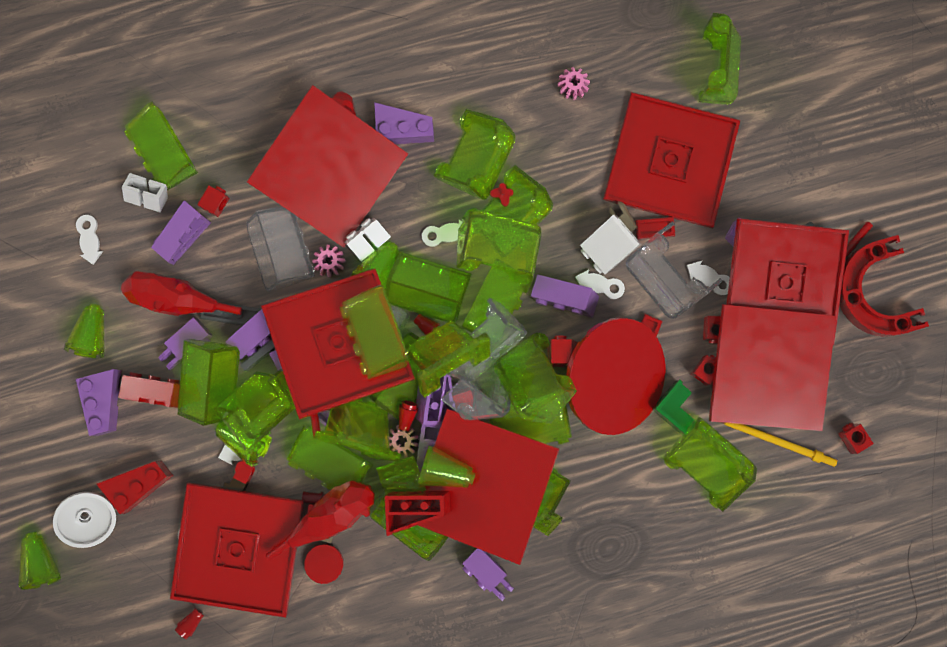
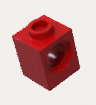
[197,186,230,217]
[703,316,721,344]
[690,355,716,386]
[838,422,874,454]

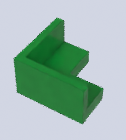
[653,379,694,435]

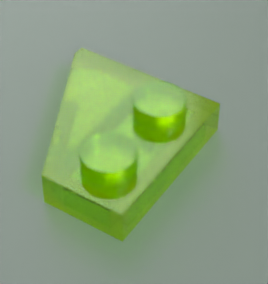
[376,456,426,491]

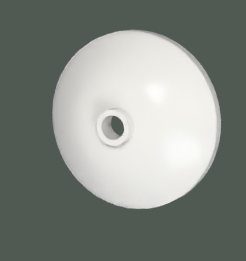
[53,492,116,548]

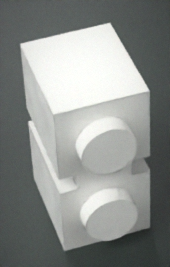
[122,173,168,212]
[345,218,390,262]

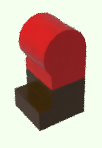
[222,460,255,491]

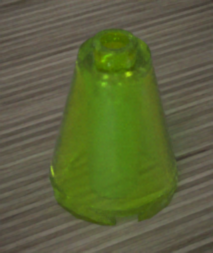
[351,241,399,292]
[64,304,105,358]
[215,420,272,467]
[418,446,476,488]
[18,532,61,590]

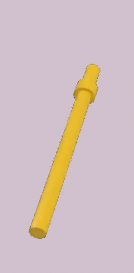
[724,423,837,467]

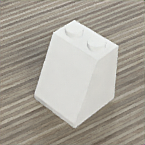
[580,215,641,274]

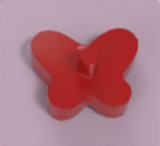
[490,183,514,207]

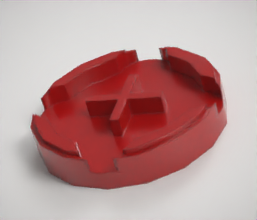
[304,544,344,584]

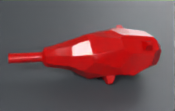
[121,271,242,316]
[266,480,375,560]

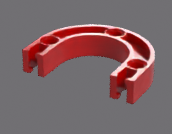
[839,235,929,337]

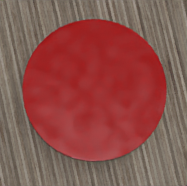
[566,317,666,435]

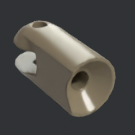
[609,201,637,232]

